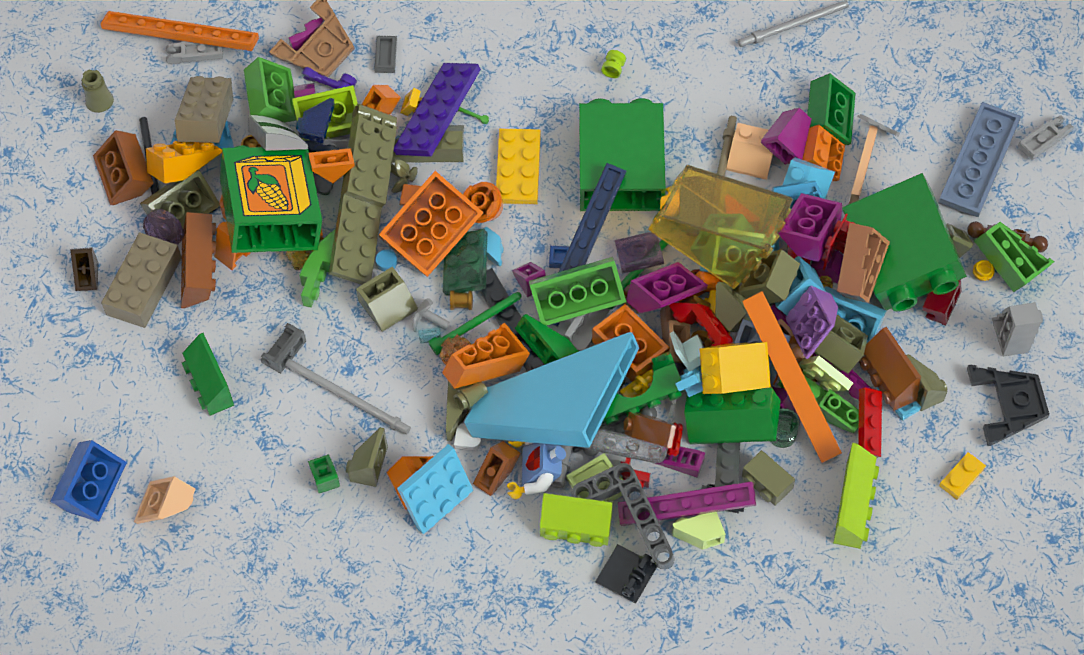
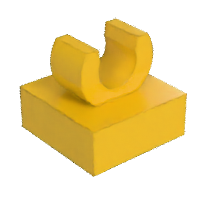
[400,88,422,116]

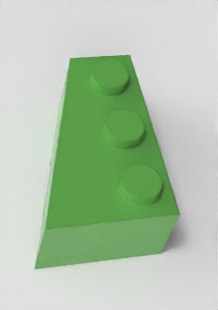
[974,222,1055,292]

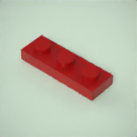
[858,387,882,458]

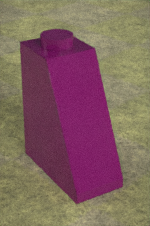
[761,108,811,165]

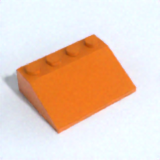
[379,171,484,277]

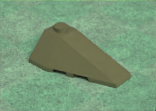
[392,125,464,163]

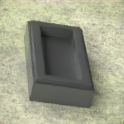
[374,36,397,73]

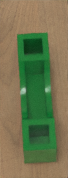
[602,363,685,425]

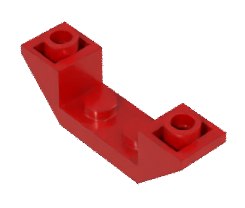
[669,303,733,346]

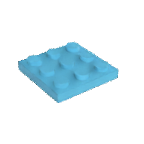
[397,444,474,534]

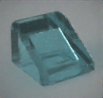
[418,326,441,344]

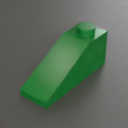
[515,314,579,365]

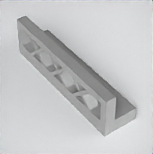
[564,308,613,351]

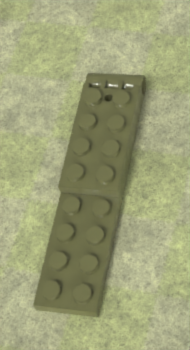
[329,103,397,285]

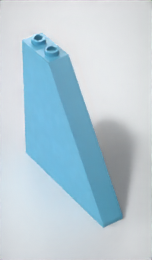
[464,332,639,448]

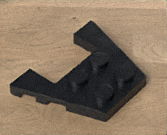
[967,364,1050,446]

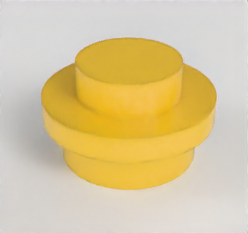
[972,260,995,281]

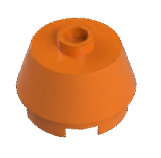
[463,182,503,223]

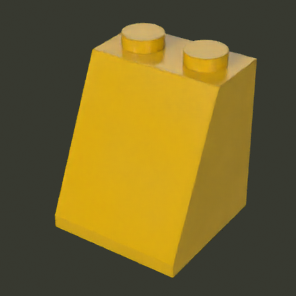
[699,342,771,394]

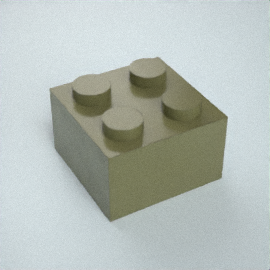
[738,249,800,304]
[814,315,868,374]

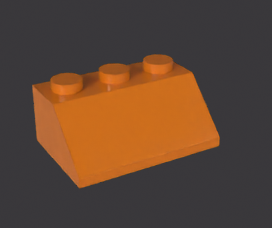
[592,304,670,382]

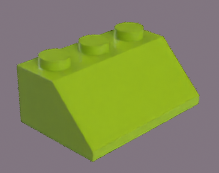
[292,85,358,142]
[540,493,613,547]

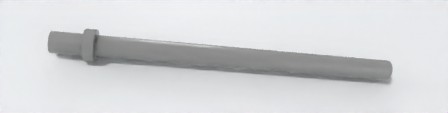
[285,359,411,435]

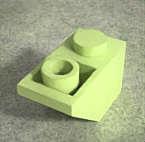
[672,512,726,550]

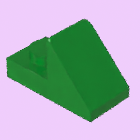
[308,454,340,494]

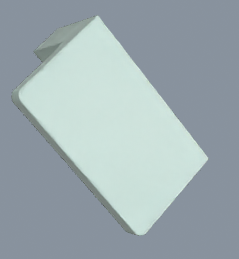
[670,331,704,372]

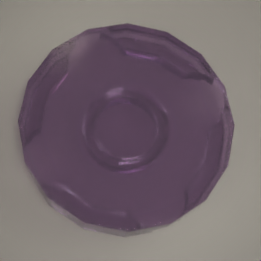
[143,209,184,245]

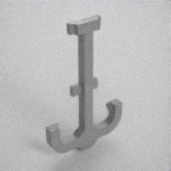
[857,114,900,137]

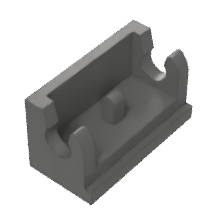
[261,323,306,374]

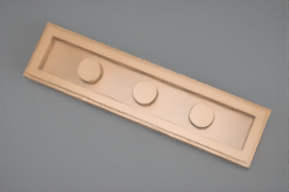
[849,125,878,204]

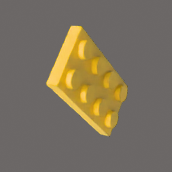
[496,128,541,204]

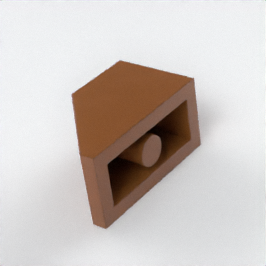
[473,441,521,496]

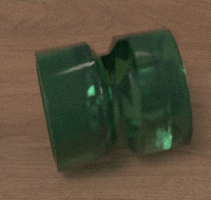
[770,408,800,448]

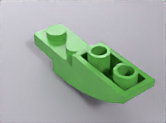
[299,230,335,308]
[777,374,859,433]

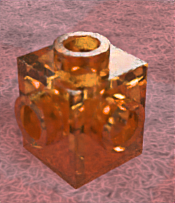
[439,334,471,365]

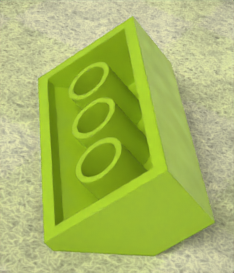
[833,443,879,549]

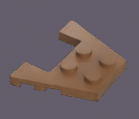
[269,0,355,78]

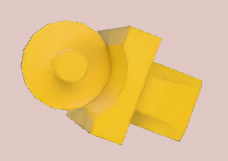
[620,369,653,398]

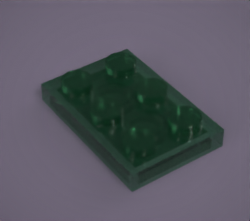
[443,229,488,296]

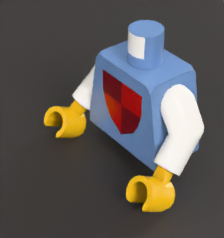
[507,441,566,499]

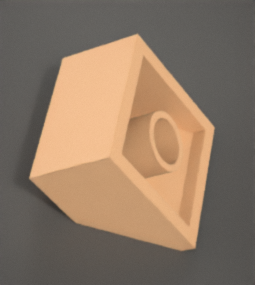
[726,123,774,180]

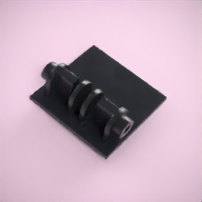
[595,544,657,604]

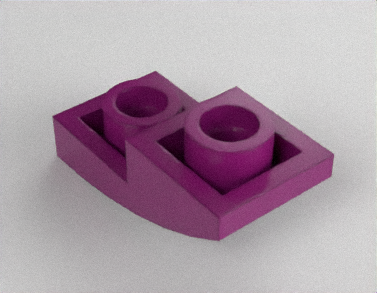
[289,18,324,51]

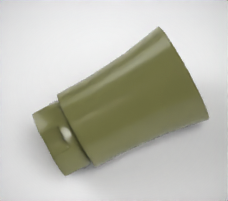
[81,69,114,113]

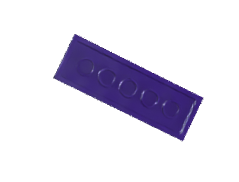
[394,63,481,157]

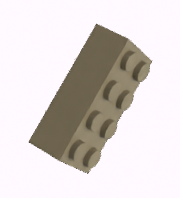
[175,76,234,143]
[101,232,182,328]

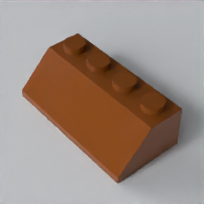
[181,212,216,308]

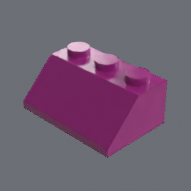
[778,193,842,262]
[626,262,708,313]

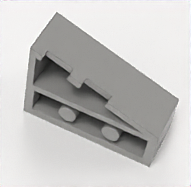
[992,302,1043,357]

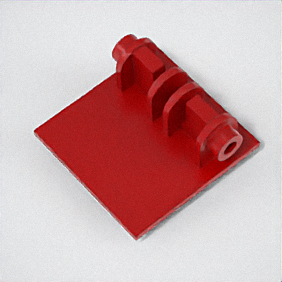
[822,214,855,271]

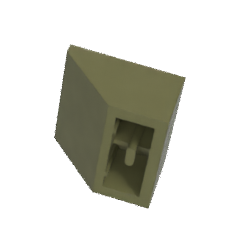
[356,267,418,332]

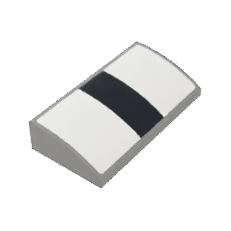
[248,115,308,151]

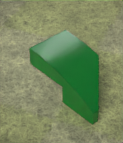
[652,351,676,371]

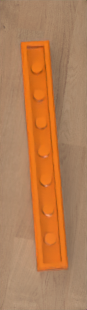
[100,11,259,51]
[742,291,842,463]

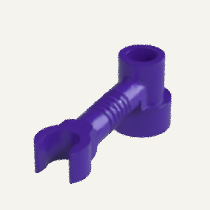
[302,67,357,89]

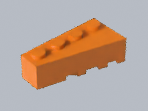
[442,323,530,389]

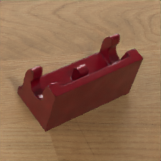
[922,280,962,326]

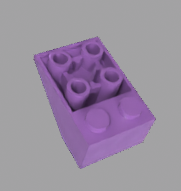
[786,286,838,359]

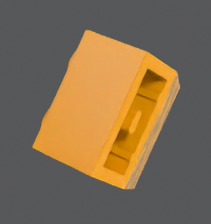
[146,141,222,183]

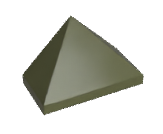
[946,223,973,258]

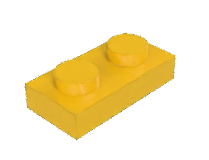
[939,452,986,500]

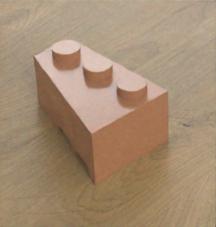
[837,223,890,303]

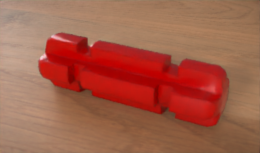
[667,422,683,456]

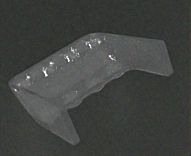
[582,399,677,463]

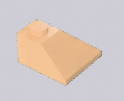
[134,476,195,524]

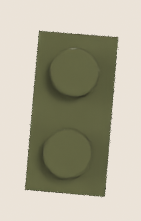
[742,450,795,506]

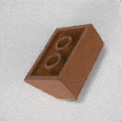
[93,130,153,205]
[859,326,921,411]

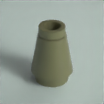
[453,382,488,410]

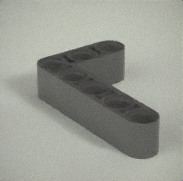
[572,463,675,570]

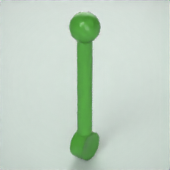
[458,107,489,124]

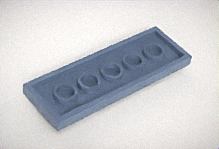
[938,102,1021,217]

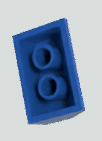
[50,440,127,522]

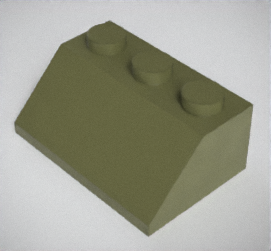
[140,170,220,240]

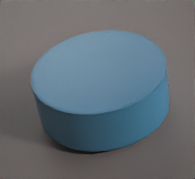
[375,249,397,271]

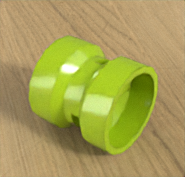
[601,50,627,79]

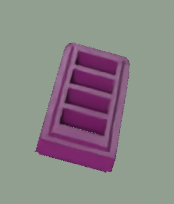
[655,446,705,478]

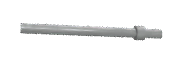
[738,0,849,47]

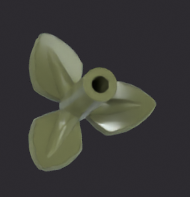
[390,159,418,193]

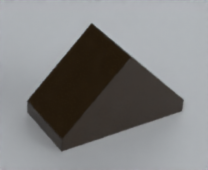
[70,247,99,291]

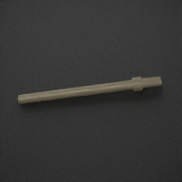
[711,115,737,215]

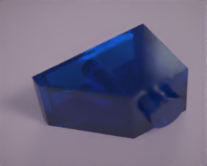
[296,98,335,144]

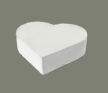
[454,423,481,450]

